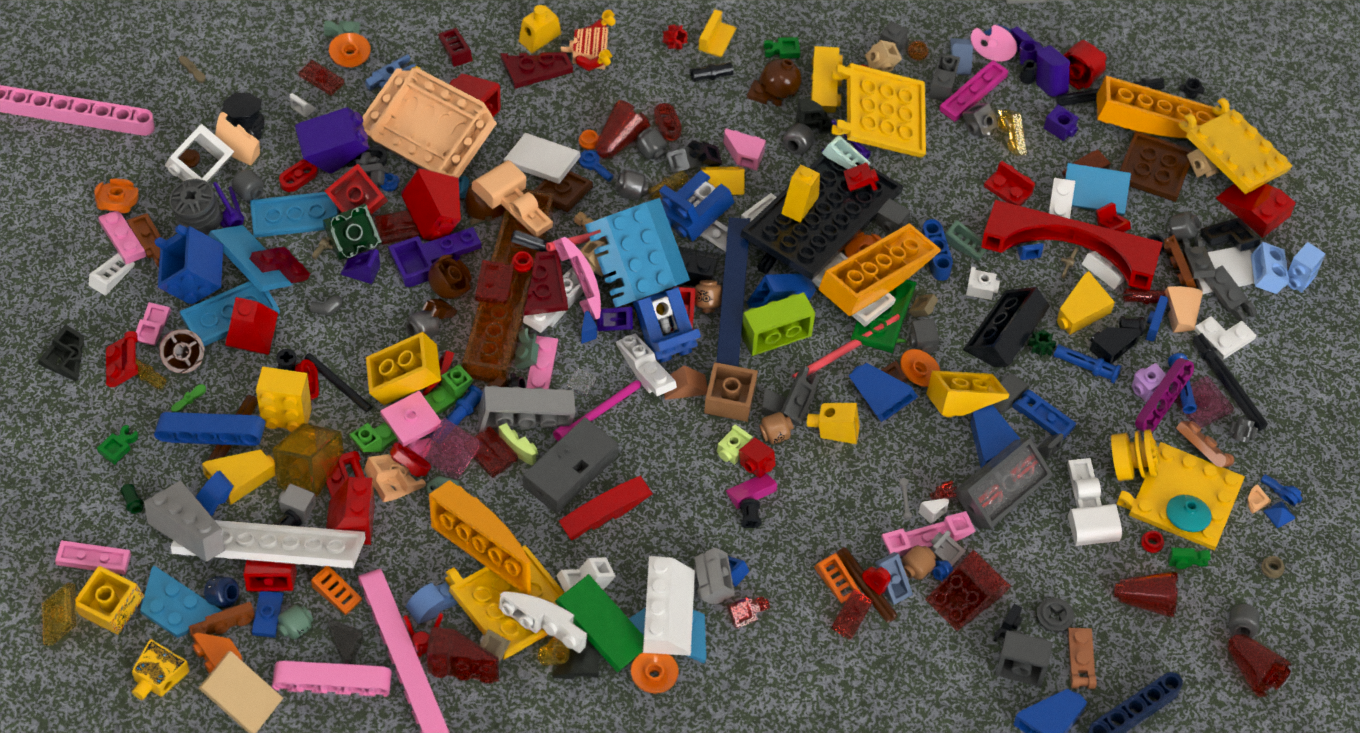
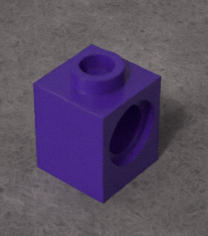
[1044,105,1079,141]

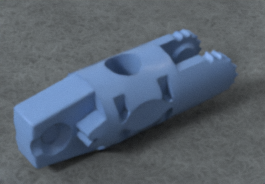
[365,54,416,91]

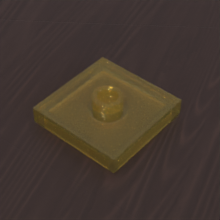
[42,582,77,646]

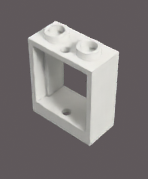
[165,124,234,183]

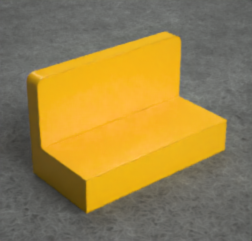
[699,9,736,57]
[701,166,745,195]

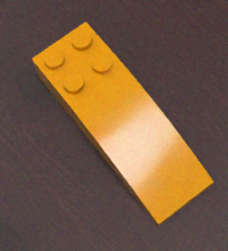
[1097,76,1219,138]
[818,223,941,316]
[429,480,531,595]

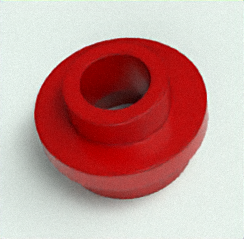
[512,251,534,272]
[1141,531,1164,553]

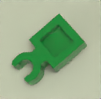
[763,37,800,59]
[97,425,138,465]
[1168,548,1211,569]

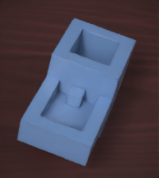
[406,582,458,624]

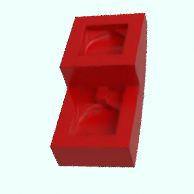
[422,350,454,396]

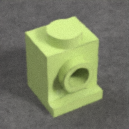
[717,424,753,465]

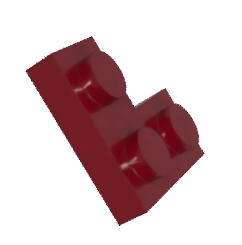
[249,246,310,283]

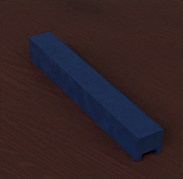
[716,217,750,367]

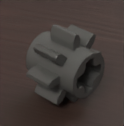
[1229,417,1258,443]

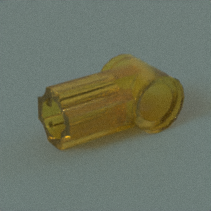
[538,636,570,666]

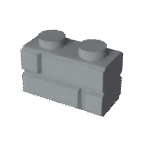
[694,548,735,604]

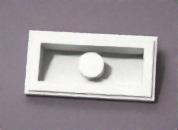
[701,220,728,252]
[1082,251,1126,289]

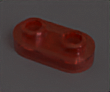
[654,103,682,141]

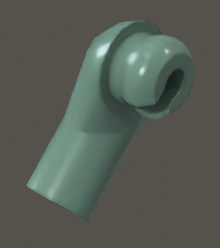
[426,476,460,494]

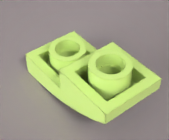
[499,423,538,466]

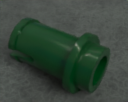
[120,484,144,514]

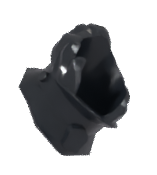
[222,93,265,140]

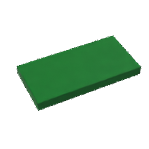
[851,280,917,353]
[555,574,644,673]

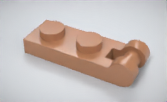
[1176,421,1234,467]
[1067,628,1096,689]

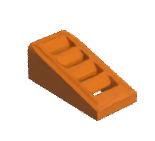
[814,553,861,603]
[311,566,362,615]

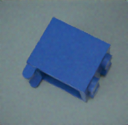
[155,224,223,304]

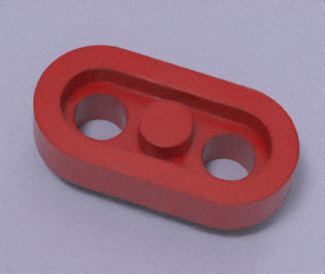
[279,159,318,192]
[295,359,319,401]
[390,442,431,477]

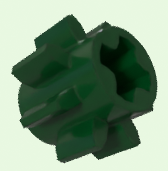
[1028,329,1057,358]

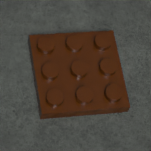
[1120,131,1194,202]

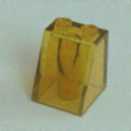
[272,423,344,497]

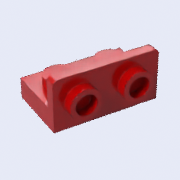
[984,161,1035,206]

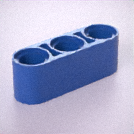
[922,219,953,281]

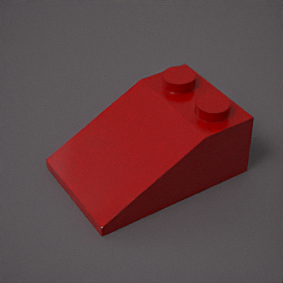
[1216,184,1296,238]

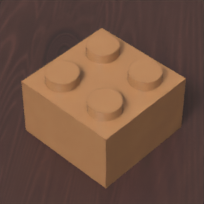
[704,362,758,422]

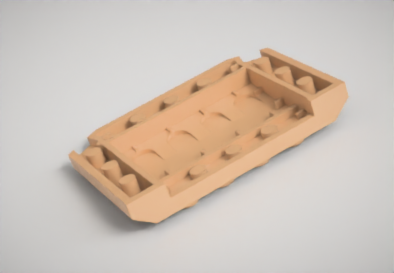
[362,68,497,179]

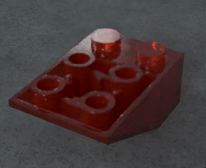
[925,550,1011,631]
[427,627,499,684]

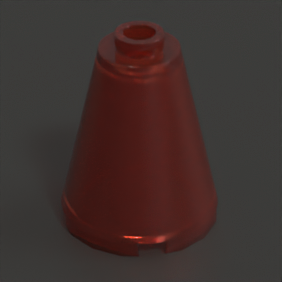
[595,100,650,159]
[1114,571,1178,618]
[1228,634,1292,697]

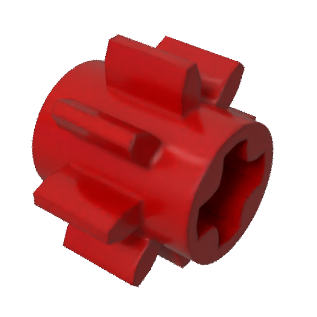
[662,25,688,50]

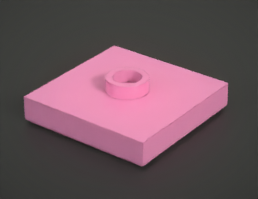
[380,391,443,447]

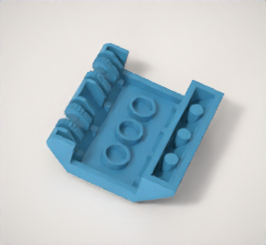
[585,198,690,308]

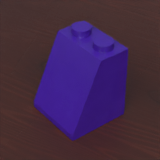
[295,107,369,174]

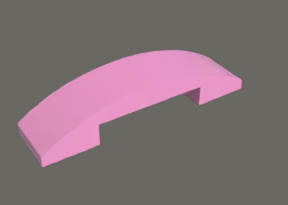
[553,237,601,320]
[881,511,975,556]

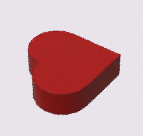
[862,567,891,595]

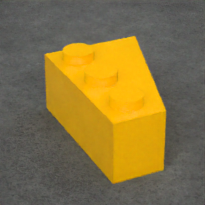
[811,46,843,113]

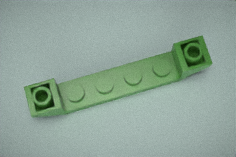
[349,364,473,452]

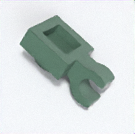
[324,21,360,36]
[514,328,539,369]

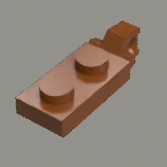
[127,213,162,267]
[1164,235,1197,288]
[189,602,255,641]

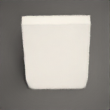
[290,93,316,117]
[919,498,949,524]

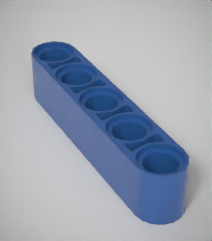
[154,412,266,446]

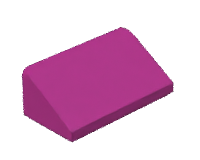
[726,473,777,509]

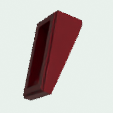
[438,28,473,67]

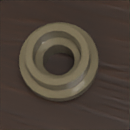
[1261,556,1285,579]

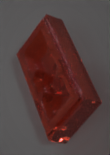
[299,60,345,96]
[830,589,874,640]

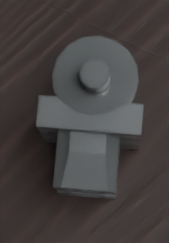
[345,152,389,186]

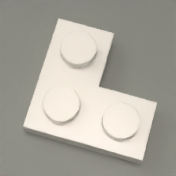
[1195,316,1257,359]

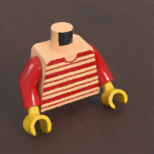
[561,9,616,71]

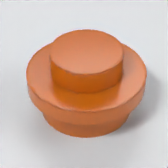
[579,130,600,150]

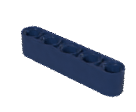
[1087,672,1183,733]

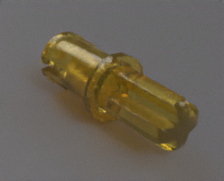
[647,170,689,200]
[136,358,167,389]

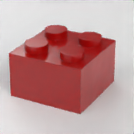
[324,164,388,215]

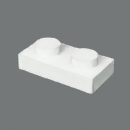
[1048,178,1075,219]

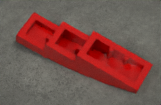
[559,475,653,540]

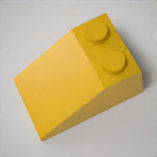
[926,371,1009,417]

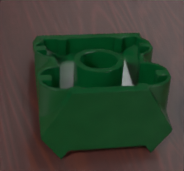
[323,204,382,260]

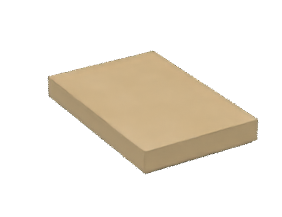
[199,651,283,733]

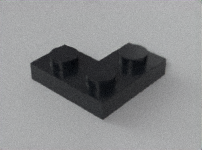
[1201,217,1260,251]

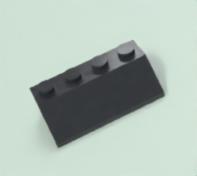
[678,246,720,287]
[963,287,1050,367]

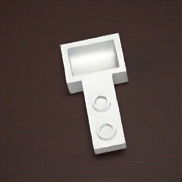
[1067,458,1122,546]

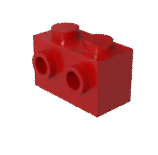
[244,560,297,591]

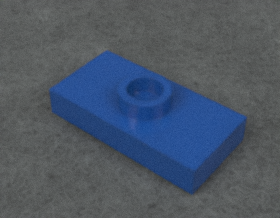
[1146,295,1168,342]
[252,591,284,638]

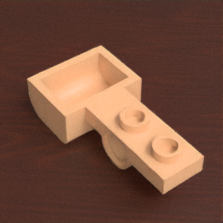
[472,160,553,237]

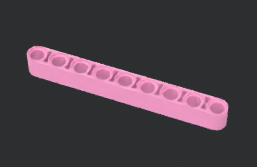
[0,85,155,136]
[358,568,449,733]

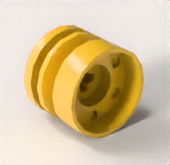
[1111,429,1159,482]

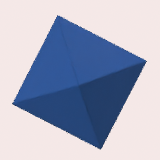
[1263,501,1296,528]

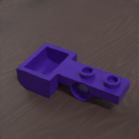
[1011,26,1070,97]
[388,227,482,288]

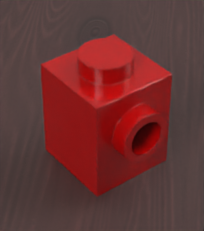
[739,437,776,478]

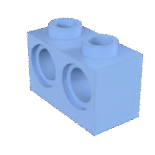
[1251,242,1289,294]
[1288,242,1326,293]

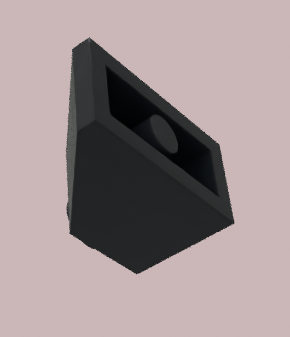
[1089,327,1141,364]

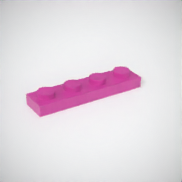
[939,60,1009,122]

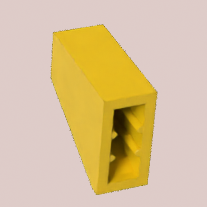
[781,165,820,223]
[1057,271,1115,335]
[202,449,276,505]

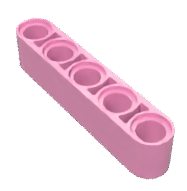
[272,661,392,697]

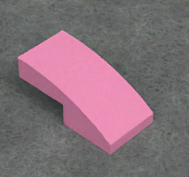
[136,302,171,346]

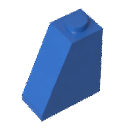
[746,274,816,309]
[848,363,918,422]
[970,404,1020,468]
[1013,688,1087,733]

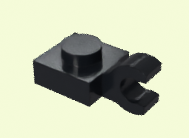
[993,604,1023,642]

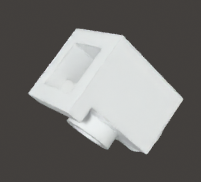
[966,267,1000,300]

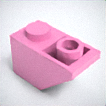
[723,129,766,171]

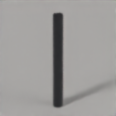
[304,353,373,413]

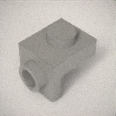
[930,530,966,566]

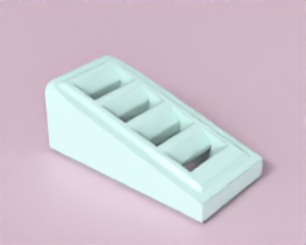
[822,135,870,169]

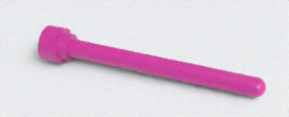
[553,380,641,441]

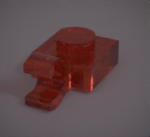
[930,480,957,500]
[727,596,771,628]

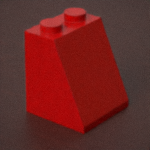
[449,73,501,117]
[401,168,461,241]
[326,477,375,545]

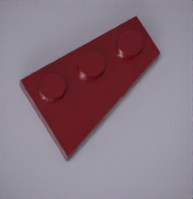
[500,52,573,89]
[524,250,568,316]

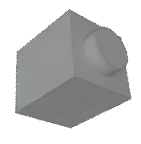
[278,484,316,522]

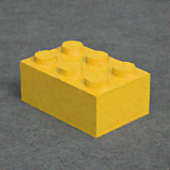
[366,332,441,405]
[256,366,312,432]

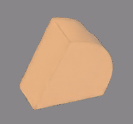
[1248,484,1271,514]

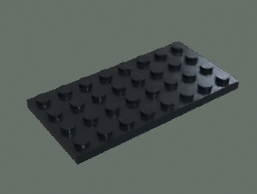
[740,154,904,280]

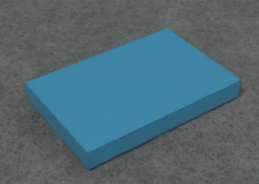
[1065,163,1131,215]

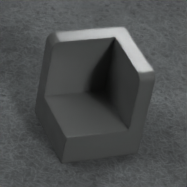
[666,147,701,173]

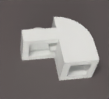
[556,558,616,592]

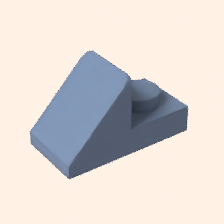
[950,38,973,75]
[875,552,913,605]

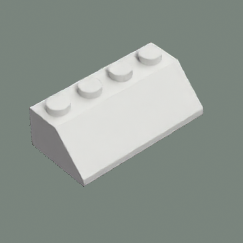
[643,556,695,656]

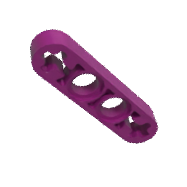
[1135,358,1194,432]

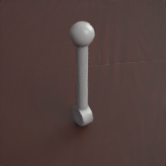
[899,478,912,520]

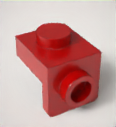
[843,162,879,191]
[1096,202,1131,232]

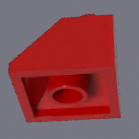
[225,297,278,355]

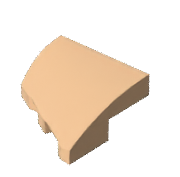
[215,112,260,165]
[1165,286,1203,333]
[364,454,426,502]

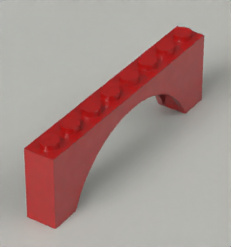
[981,200,1163,291]

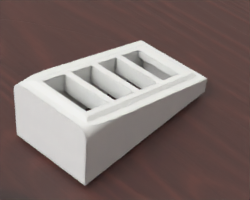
[89,253,135,295]

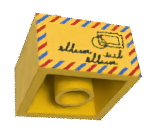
[72,566,145,635]

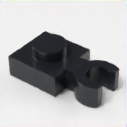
[688,140,722,167]

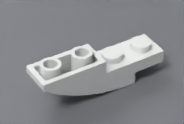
[523,267,583,333]
[616,333,677,396]
[499,591,587,653]

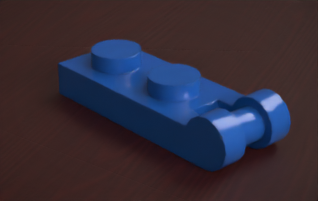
[1012,390,1076,440]

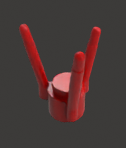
[403,613,443,657]

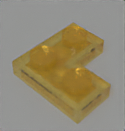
[998,109,1027,156]

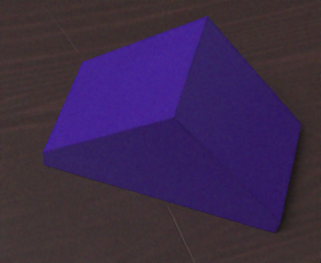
[341,248,380,284]
[597,307,633,331]

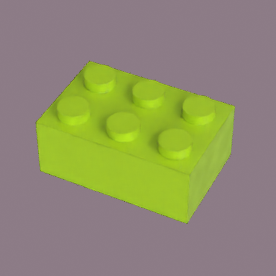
[741,292,815,356]

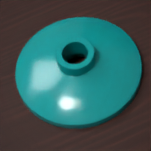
[1166,495,1212,532]

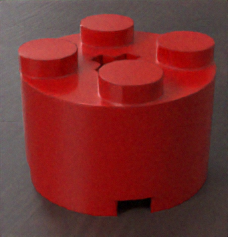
[1063,40,1107,90]

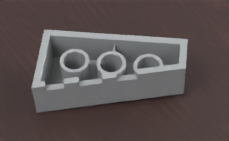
[478,386,575,432]
[144,480,225,562]

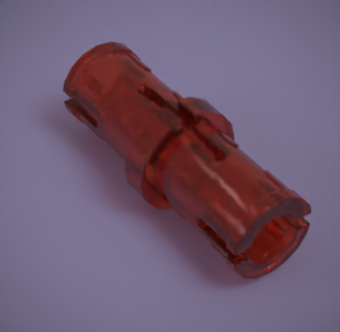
[1123,288,1168,305]

